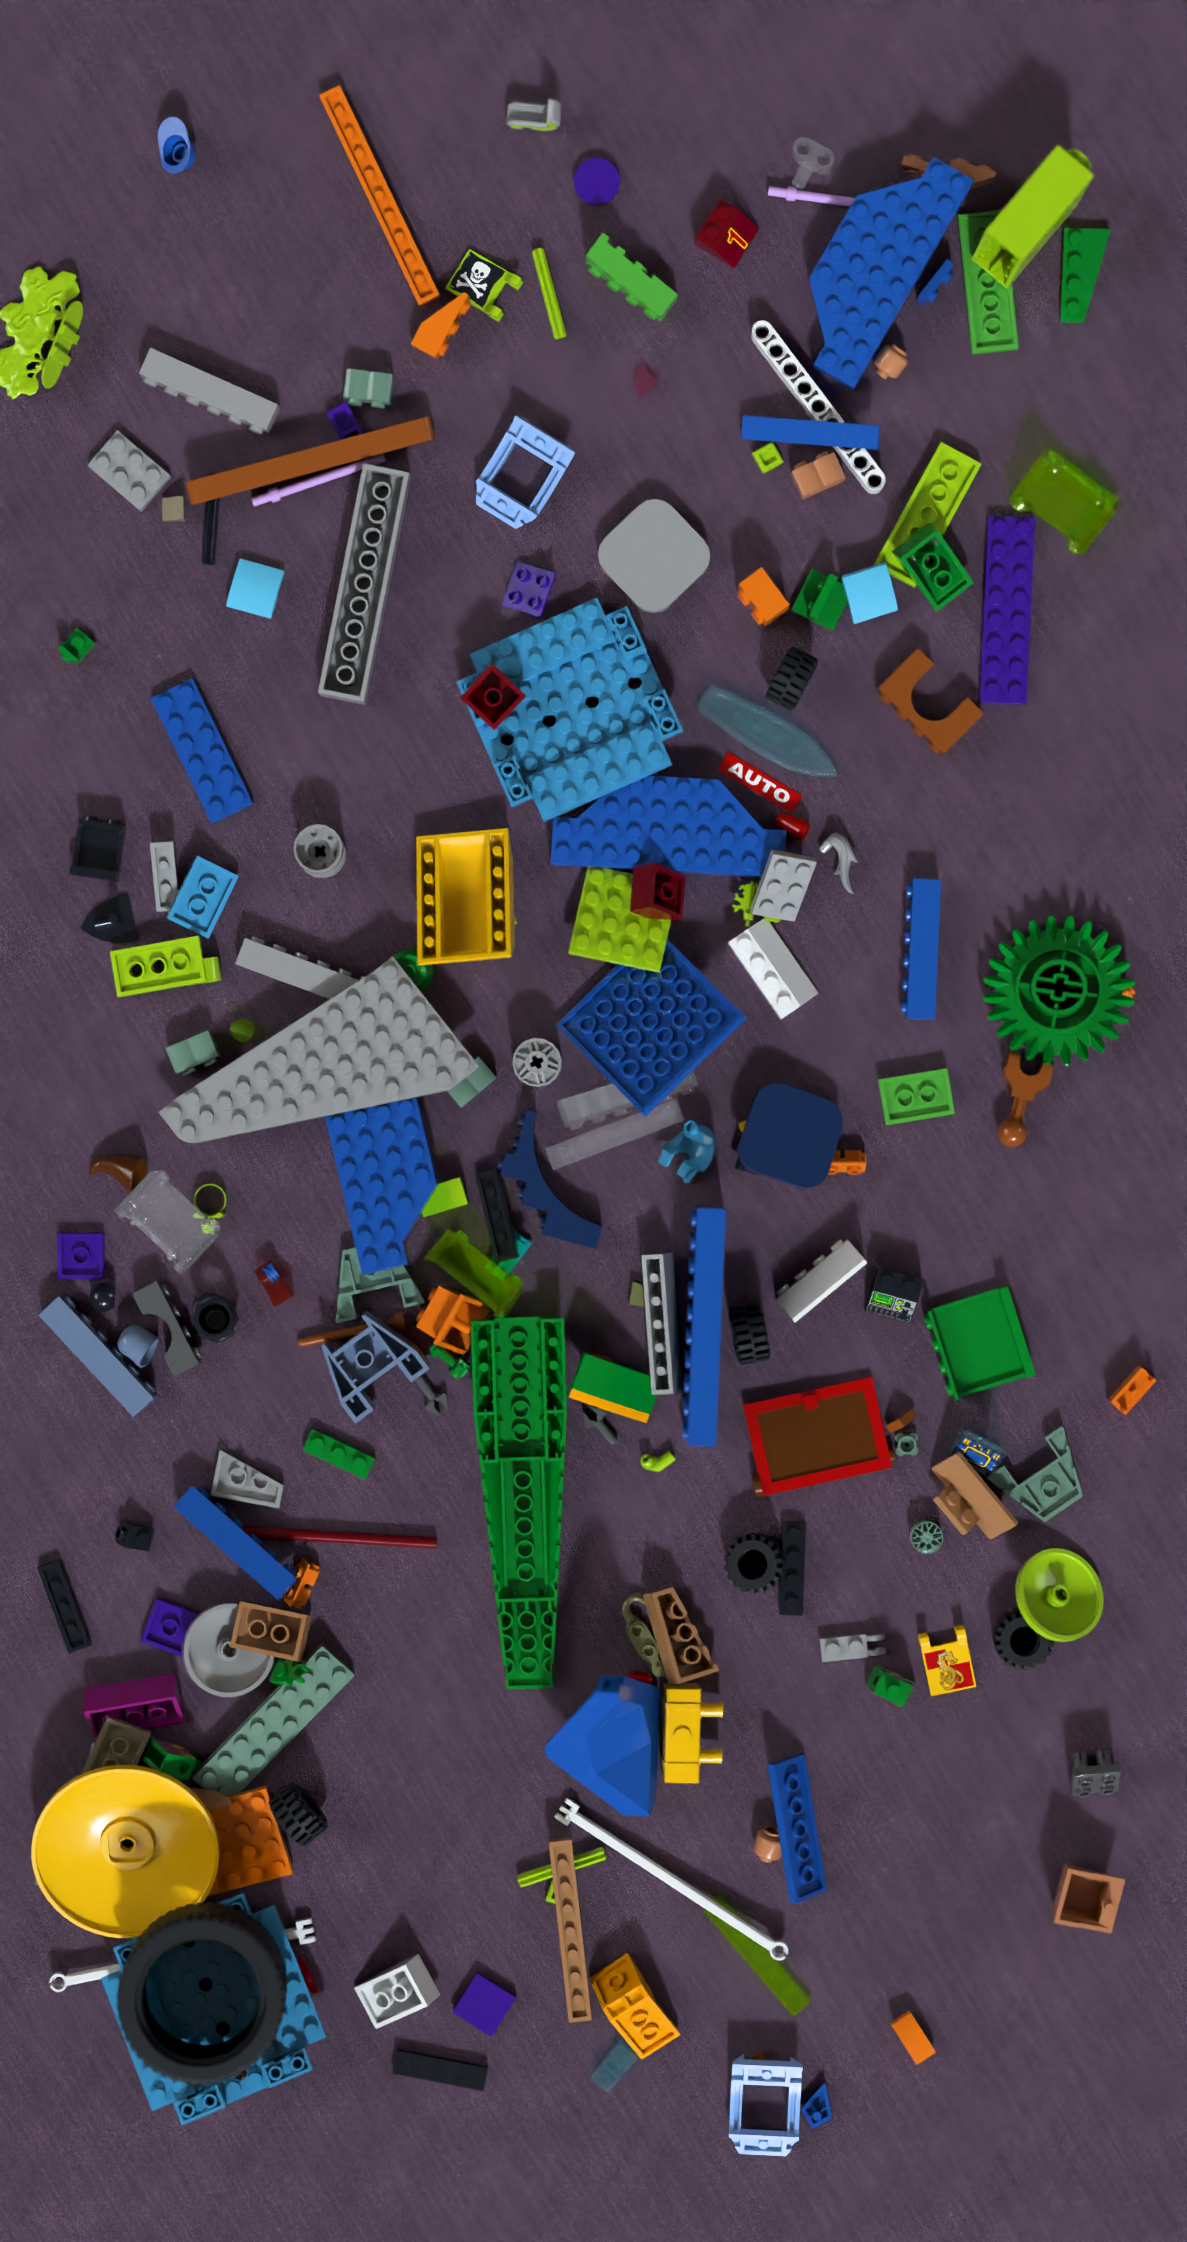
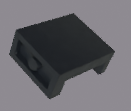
[69,816,126,882]

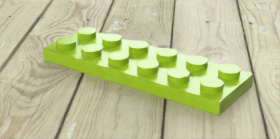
[874,442,982,588]

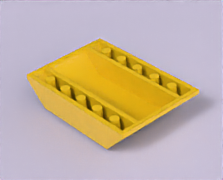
[416,828,515,965]

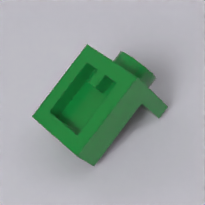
[57,628,95,665]

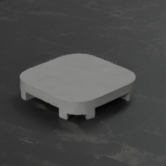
[598,499,710,613]

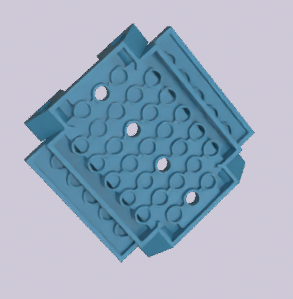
[457,598,683,822]
[101,1893,327,2125]

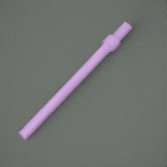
[768,186,855,207]
[251,453,386,507]

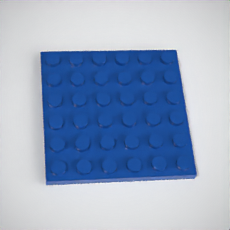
[556,939,747,1117]

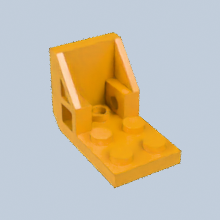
[589,1953,680,2060]

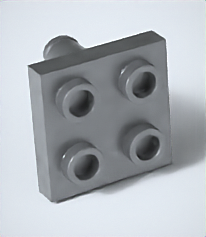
[1070,1750,1121,1797]

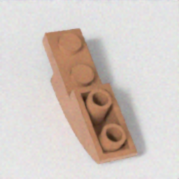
[900,154,996,189]

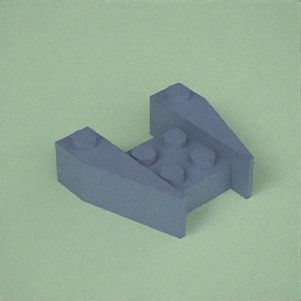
[321,1310,432,1424]

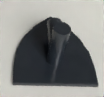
[81,894,138,943]

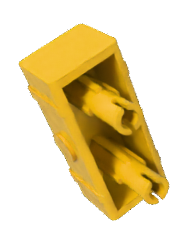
[661,1683,723,1783]

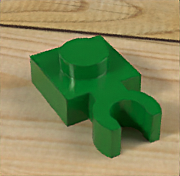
[269,1660,309,1686]

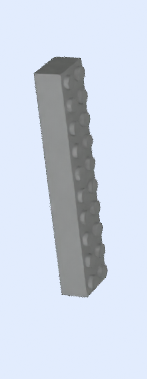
[318,463,411,705]

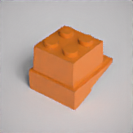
[416,1286,492,1355]

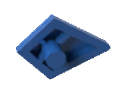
[801,2083,832,2129]

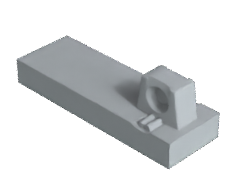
[150,840,179,912]

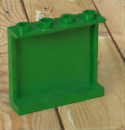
[924,1285,1036,1400]

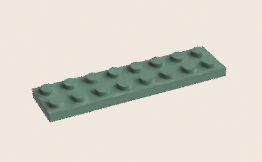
[191,1643,355,1796]

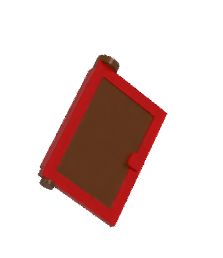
[743,1377,896,1497]

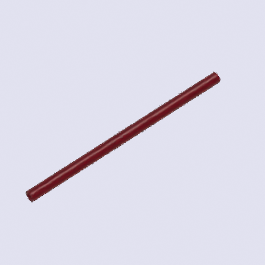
[242,1525,437,1549]

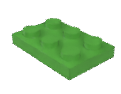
[878,1068,955,1125]

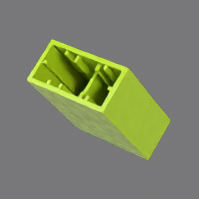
[971,145,1094,289]

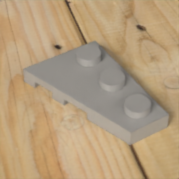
[211,1450,284,1508]

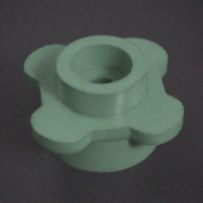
[895,1433,919,1456]

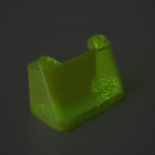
[1008,448,1121,555]

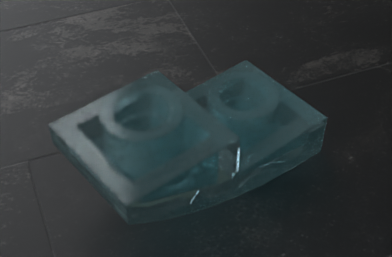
[590,2040,639,2093]

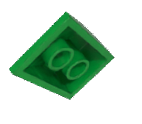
[891,523,974,611]

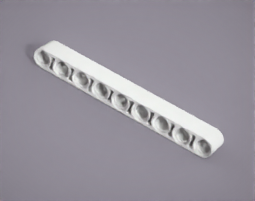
[751,320,885,494]

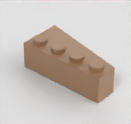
[643,1587,720,1684]

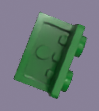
[792,569,848,631]

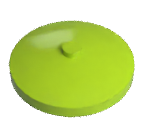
[1015,1548,1104,1642]

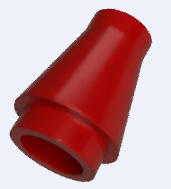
[775,812,811,841]

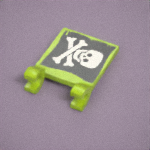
[445,249,523,322]

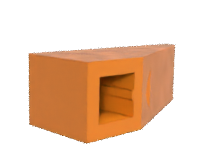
[411,293,471,360]

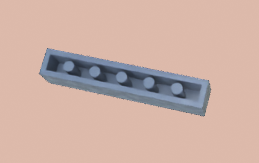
[39,1295,157,1417]

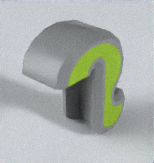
[507,98,562,131]

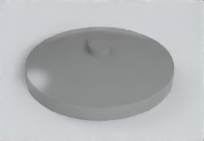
[182,1603,275,1697]

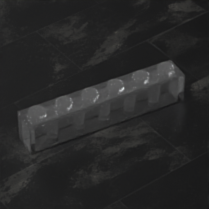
[557,1070,698,1131]
[545,1099,684,1170]

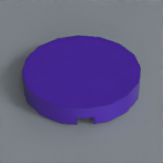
[574,158,620,206]

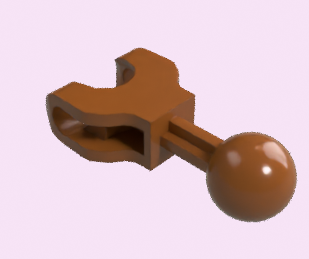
[997,1050,1054,1147]

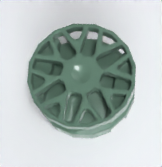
[910,1520,943,1554]

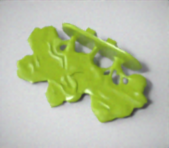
[0,266,83,399]

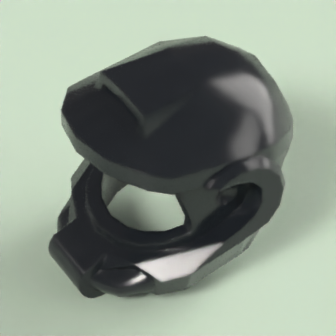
[191,1292,240,1343]

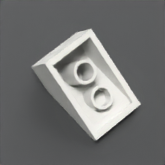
[354,1954,440,2029]

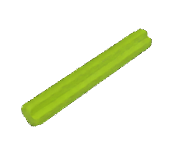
[532,248,566,339]
[517,1847,606,1887]

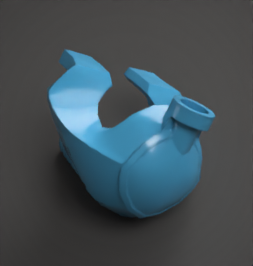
[658,1120,716,1183]

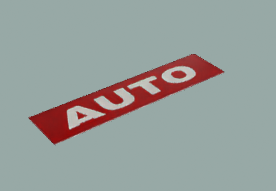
[717,752,802,814]

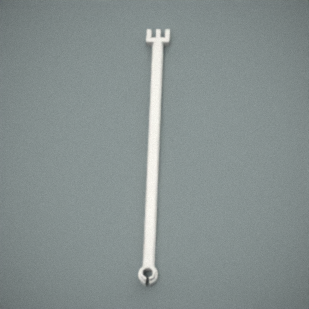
[554,1797,788,1961]
[49,1917,316,1992]

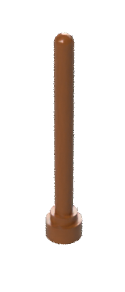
[297,1311,407,1347]

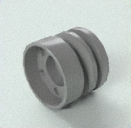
[294,824,346,879]
[512,1038,562,1087]

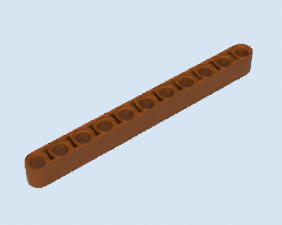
[185,416,436,505]

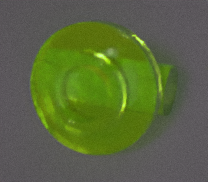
[230,1019,255,1042]

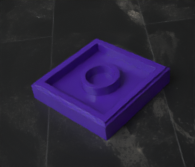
[58,1233,105,1279]
[141,1597,200,1657]
[453,1971,516,2037]

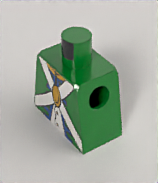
[866,1664,915,1707]

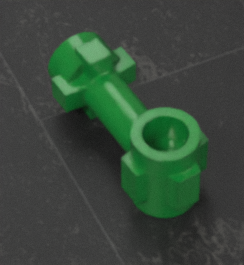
[429,1344,470,1379]

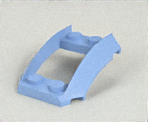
[476,415,576,529]
[729,2054,803,2156]

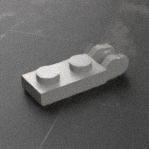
[819,1633,887,1662]

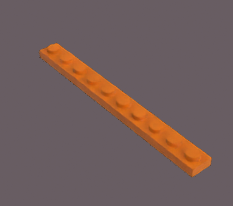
[319,85,440,307]

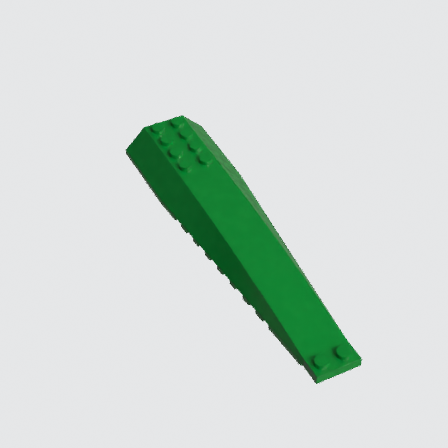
[471,1316,567,1689]

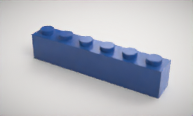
[901,878,941,1020]
[173,1486,297,1601]

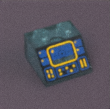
[949,1426,1008,1475]

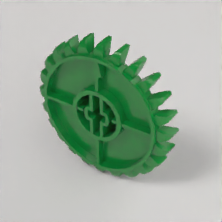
[983,915,1135,1066]

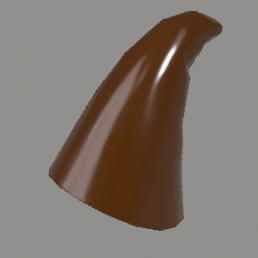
[89,1154,148,1195]

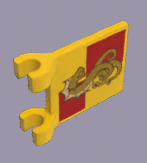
[918,1624,976,1696]

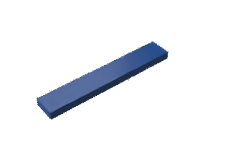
[741,415,881,450]

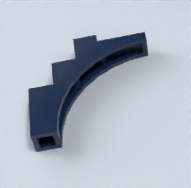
[497,1110,602,1249]

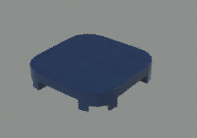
[737,1083,843,1190]

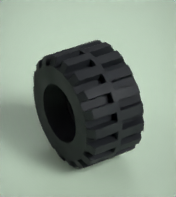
[766,646,818,711]
[728,1303,770,1365]
[724,1533,786,1594]
[993,1608,1054,1670]
[269,1782,328,1846]

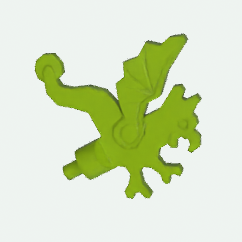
[732,881,781,927]

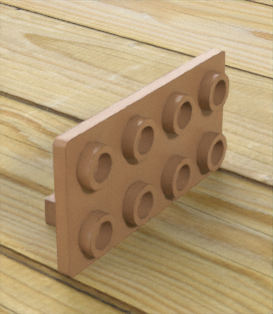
[931,1452,1018,1539]

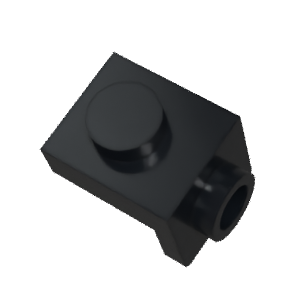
[115,1520,155,1552]

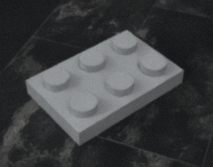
[87,430,171,512]
[750,849,817,922]

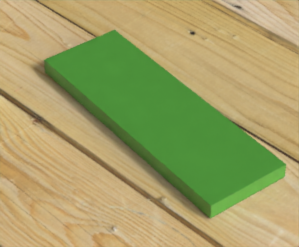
[957,209,1019,355]

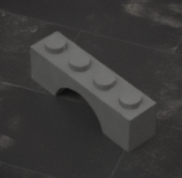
[132,1280,202,1376]

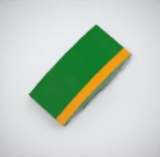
[566,1352,657,1423]

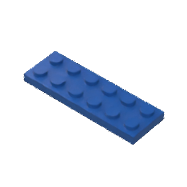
[151,678,254,824]
[768,1754,827,1904]

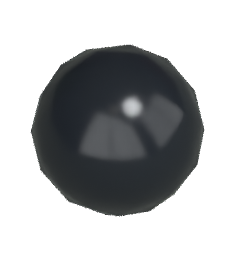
[89,1282,115,1312]

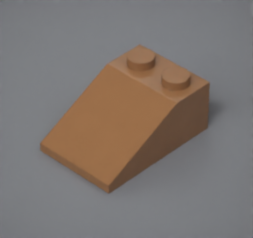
[230,1601,312,1662]

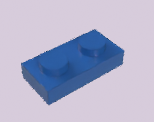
[917,259,955,306]

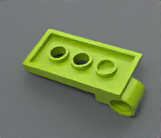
[110,936,222,997]

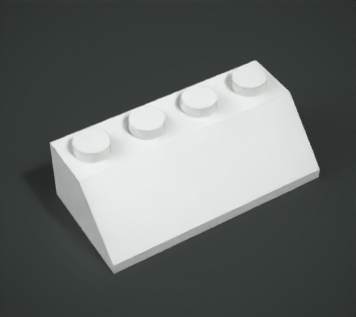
[728,918,818,1020]
[775,1239,867,1322]

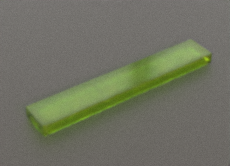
[703,1895,811,2017]

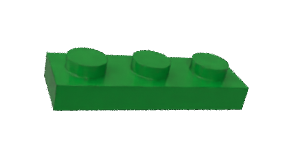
[303,1429,375,1479]

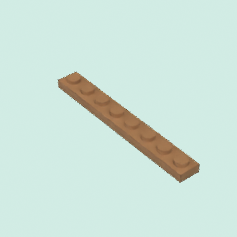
[549,1837,592,2023]

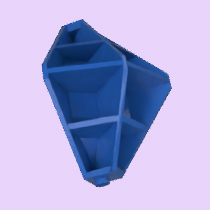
[544,1675,660,1817]

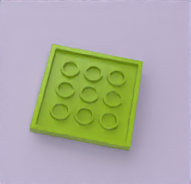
[569,867,671,973]

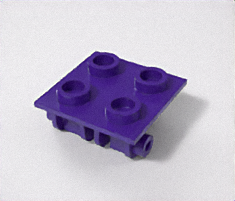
[501,562,557,619]

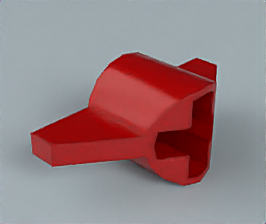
[298,1957,318,1994]

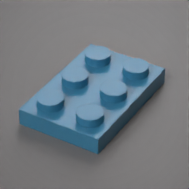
[166,855,239,939]

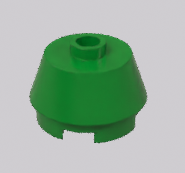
[393,949,433,992]

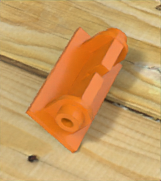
[828,1150,867,1175]
[284,1558,320,1609]

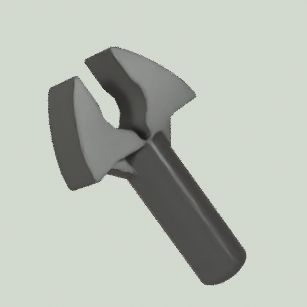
[415,1375,448,1415]
[583,1406,618,1445]

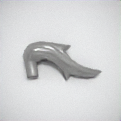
[819,832,858,894]

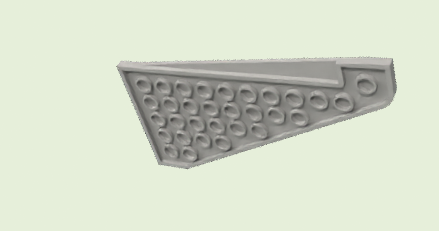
[159,957,480,1143]

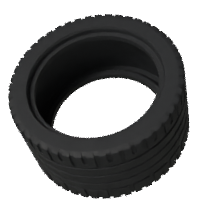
[117,1902,287,2085]

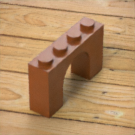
[877,648,984,756]

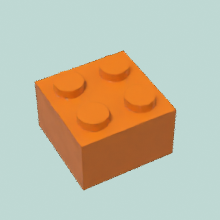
[737,567,789,628]

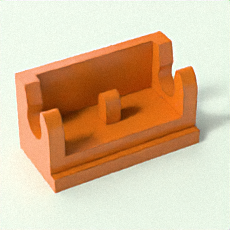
[1107,1365,1156,1415]

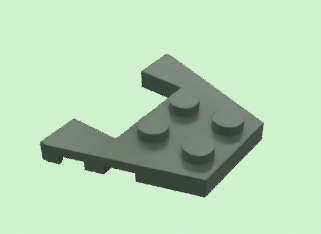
[336,1247,425,1324]
[986,1425,1083,1522]

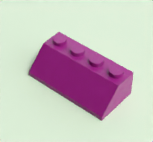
[83,1674,185,1739]

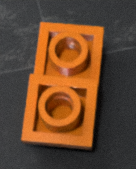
[890,2011,936,2065]

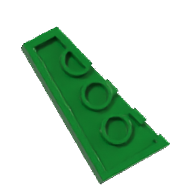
[1060,228,1111,324]

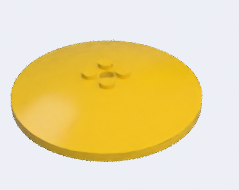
[31,1765,220,1938]

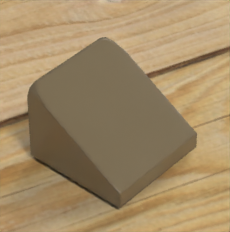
[162,496,186,522]

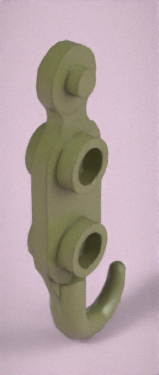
[621,1595,665,1677]

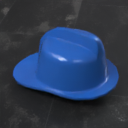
[157,117,196,174]

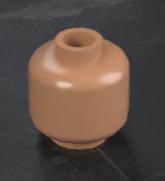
[873,343,908,380]
[753,1826,782,1863]

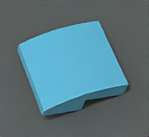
[226,558,284,619]
[841,562,898,624]

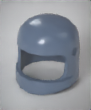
[117,1324,159,1368]

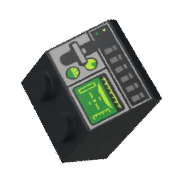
[865,1266,924,1323]

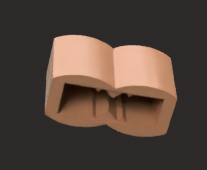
[791,451,846,500]

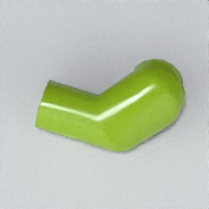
[640,1451,676,1472]

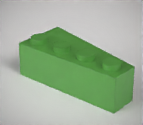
[586,233,678,322]

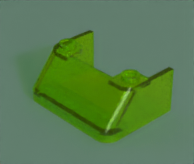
[425,1229,525,1318]

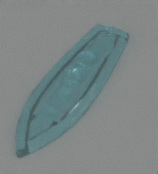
[698,685,838,777]

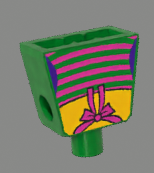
[142,1737,202,1780]

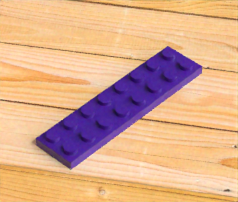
[979,516,1035,705]

